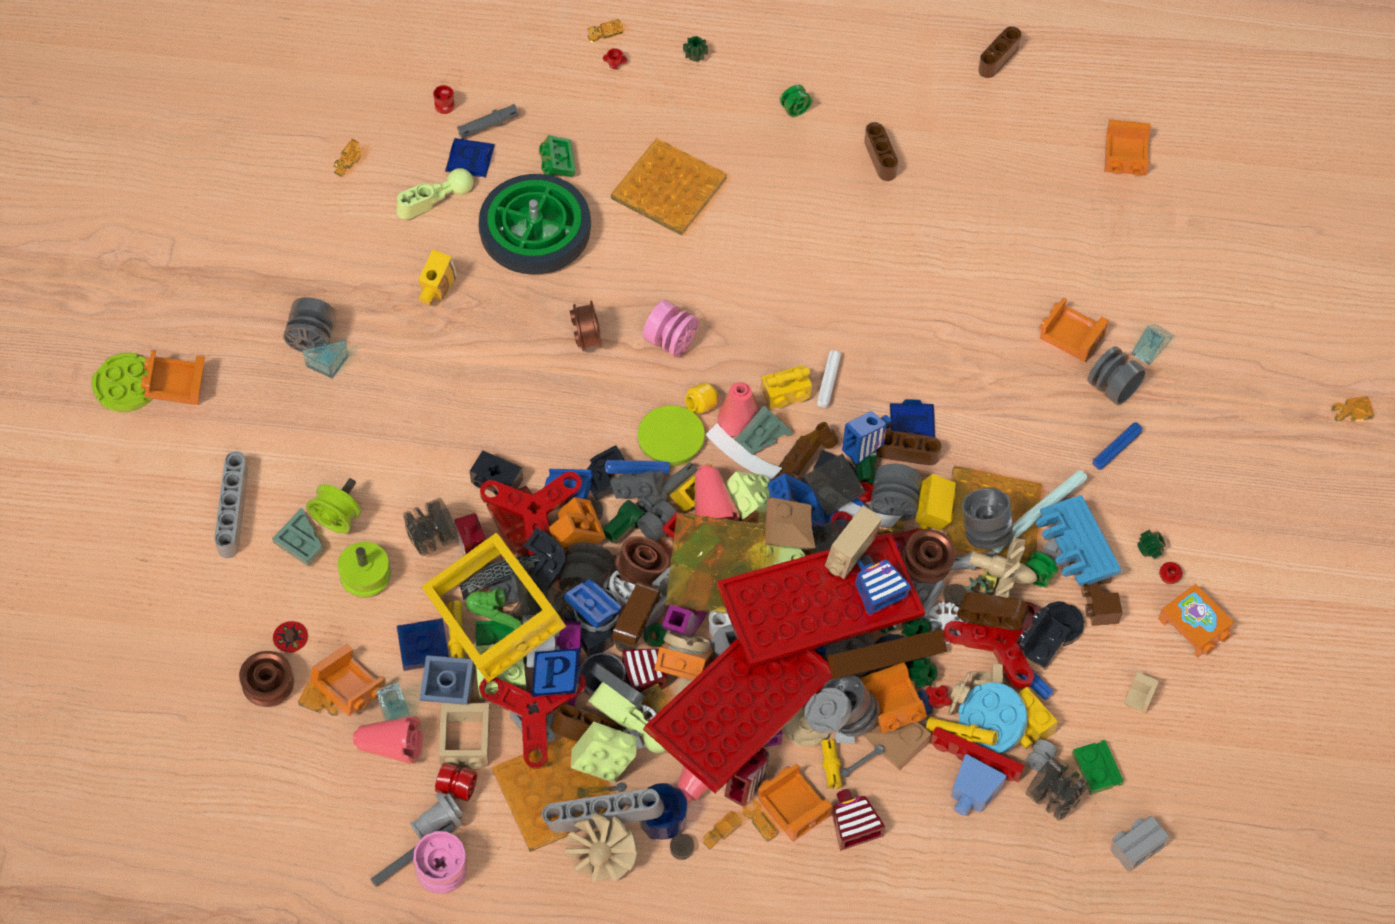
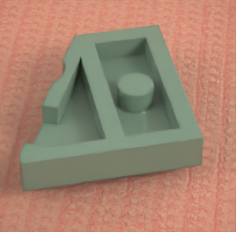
[734,406,793,455]
[272,508,323,566]

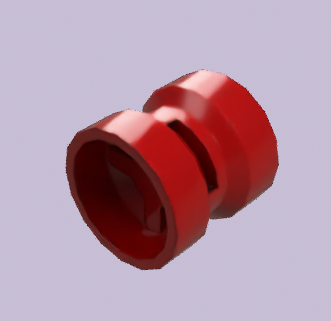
[433,85,455,114]

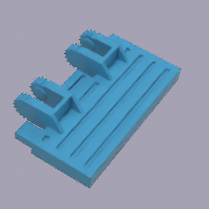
[1036,495,1121,586]

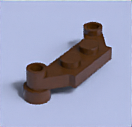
[778,422,839,480]

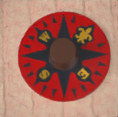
[273,621,308,653]

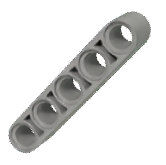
[214,451,248,558]
[542,789,664,833]

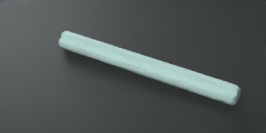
[993,470,1087,553]

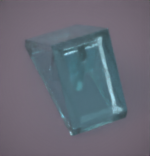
[1132,324,1174,365]
[303,340,349,379]
[375,682,410,721]

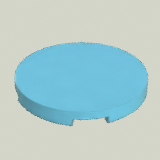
[958,683,1028,754]

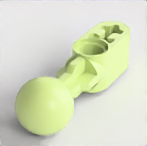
[396,168,474,219]
[588,682,666,753]

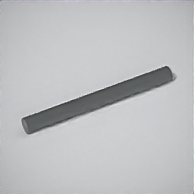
[370,823,455,887]

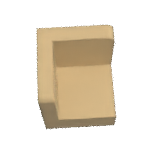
[972,664,1003,689]
[1124,672,1159,714]

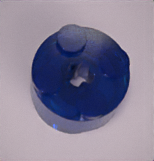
[639,783,687,840]

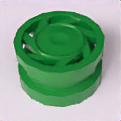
[780,84,812,117]
[1023,552,1058,588]

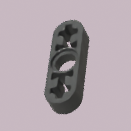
[589,662,646,706]

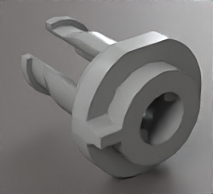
[410,792,464,840]

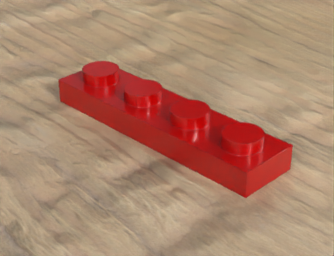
[930,727,1024,782]

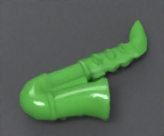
[466,587,522,630]

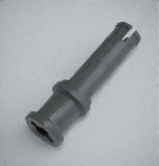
[637,462,698,513]

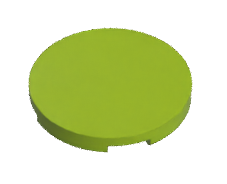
[92,353,152,412]
[638,405,705,466]

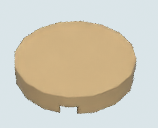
[664,631,710,652]
[784,706,829,748]

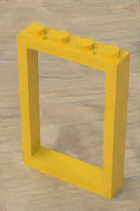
[421,533,566,682]

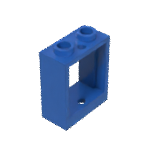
[768,473,827,536]

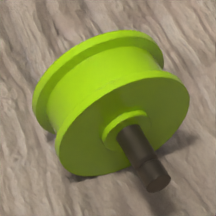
[306,478,361,534]
[338,542,391,597]

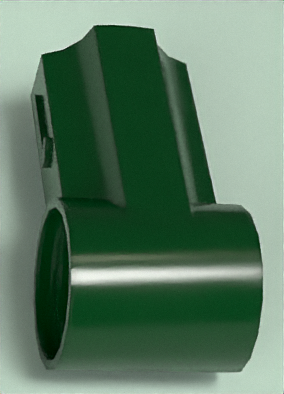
[853,451,877,485]
[602,500,646,544]

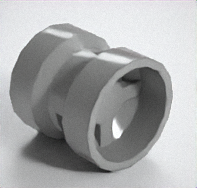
[1026,739,1058,773]

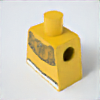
[418,249,458,305]

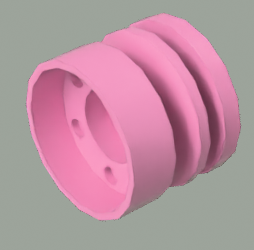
[643,300,699,357]
[413,831,467,894]

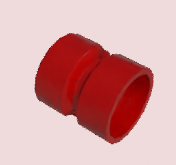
[435,762,478,802]

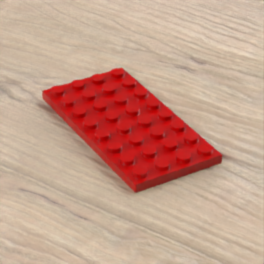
[716,532,926,668]
[643,639,832,794]

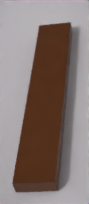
[827,629,947,679]

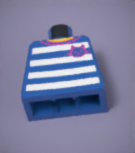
[842,411,893,465]
[855,555,911,615]

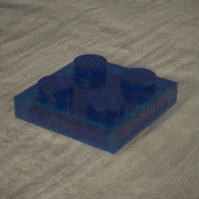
[397,618,449,671]

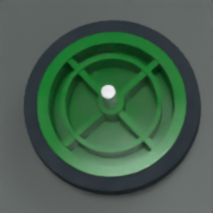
[478,174,591,274]

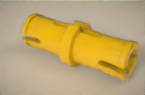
[821,739,842,789]

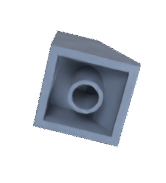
[420,656,476,705]

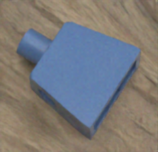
[951,754,1006,816]

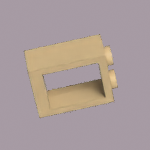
[825,505,882,579]
[439,703,490,768]

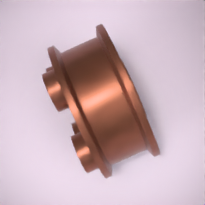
[569,301,602,351]
[901,529,956,584]
[615,536,670,585]
[239,651,294,707]

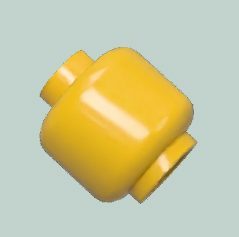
[685,382,718,414]

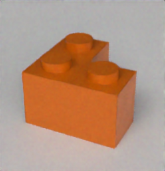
[549,497,605,553]

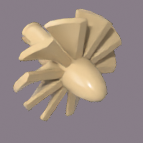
[968,536,1037,598]
[565,814,638,881]

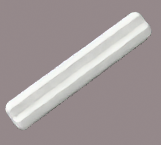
[817,350,841,408]

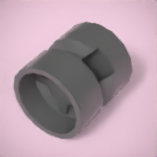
[637,500,676,542]

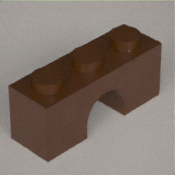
[1078,573,1123,626]

